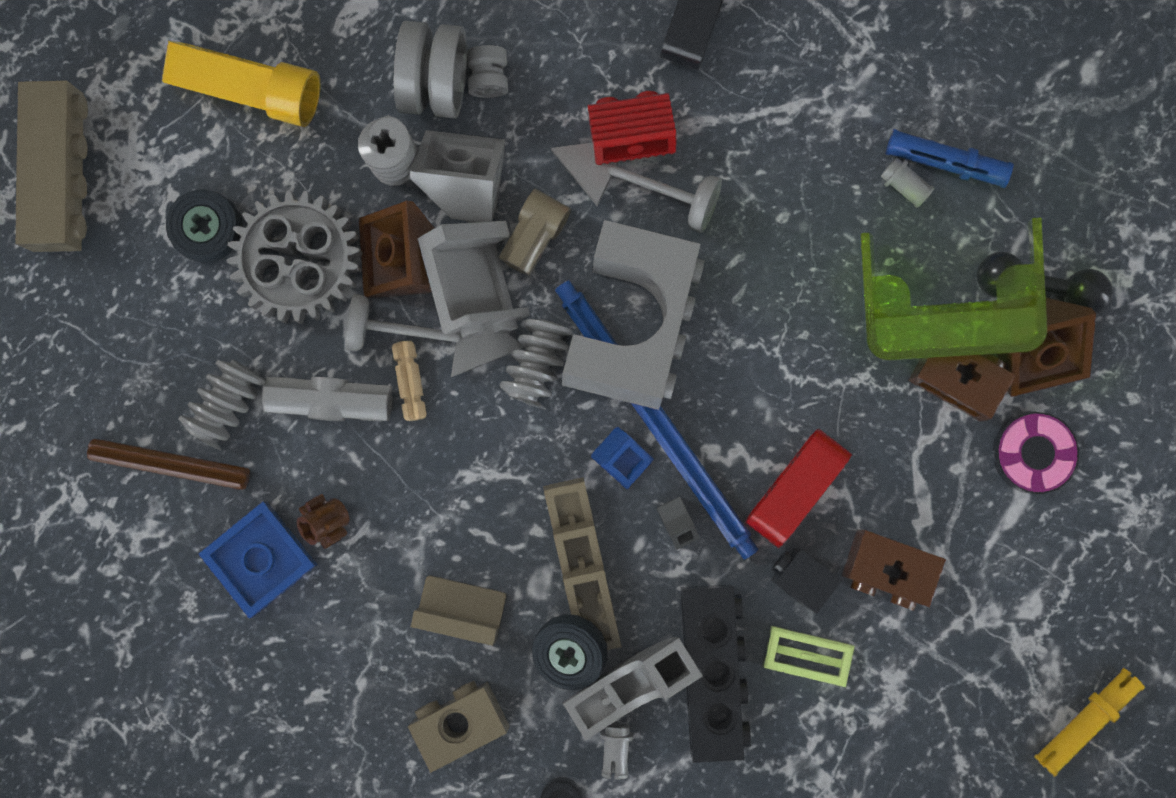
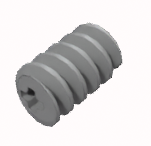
[358,115,418,186]
[500,319,576,410]
[178,359,266,451]

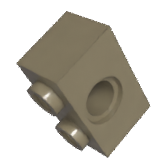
[408,680,510,773]

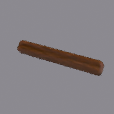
[87,439,250,490]

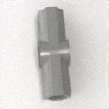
[262,377,393,422]

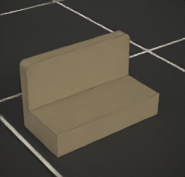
[410,575,507,646]

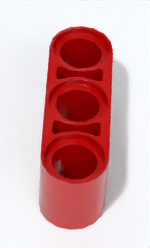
[745,428,852,548]

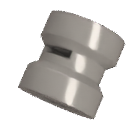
[467,45,508,98]

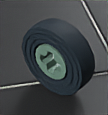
[166,189,241,263]
[532,614,608,690]

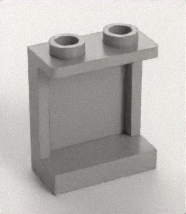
[418,221,530,339]

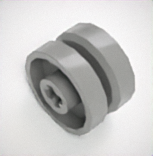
[393,21,467,118]

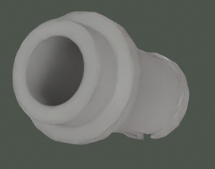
[880,157,935,208]
[600,722,634,780]

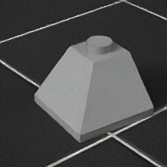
[410,130,505,223]

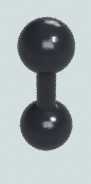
[977,252,1113,314]

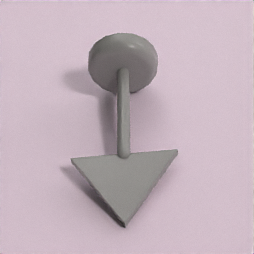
[551,143,722,233]
[345,294,525,378]

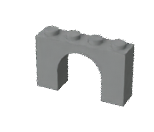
[562,220,705,410]

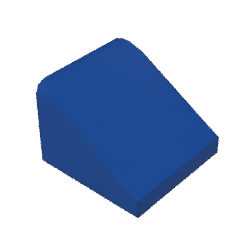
[591,427,654,489]

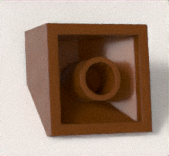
[359,201,435,298]
[992,295,1096,397]

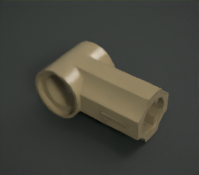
[499,189,571,277]

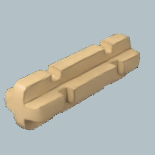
[392,341,427,421]

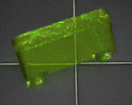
[861,217,1047,360]

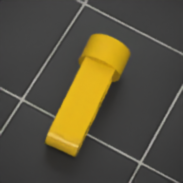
[162,40,321,127]

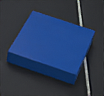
[199,501,317,619]

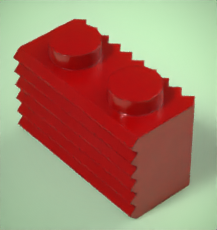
[587,91,676,165]

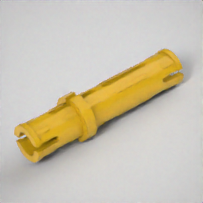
[1034,668,1145,777]

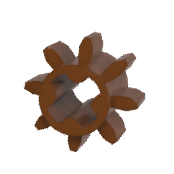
[297,494,350,549]

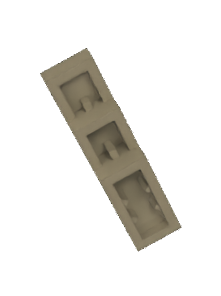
[543,477,622,650]

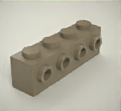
[15,81,88,252]

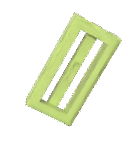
[762,625,855,687]

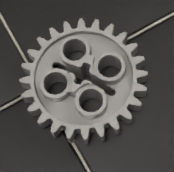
[226,190,363,324]

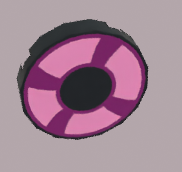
[993,412,1080,494]

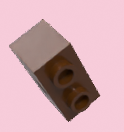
[908,333,1016,422]
[841,529,946,611]

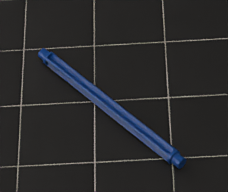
[555,280,759,560]

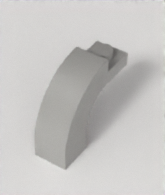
[562,637,703,741]

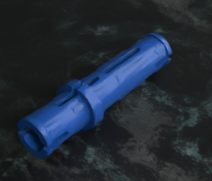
[885,129,1014,188]

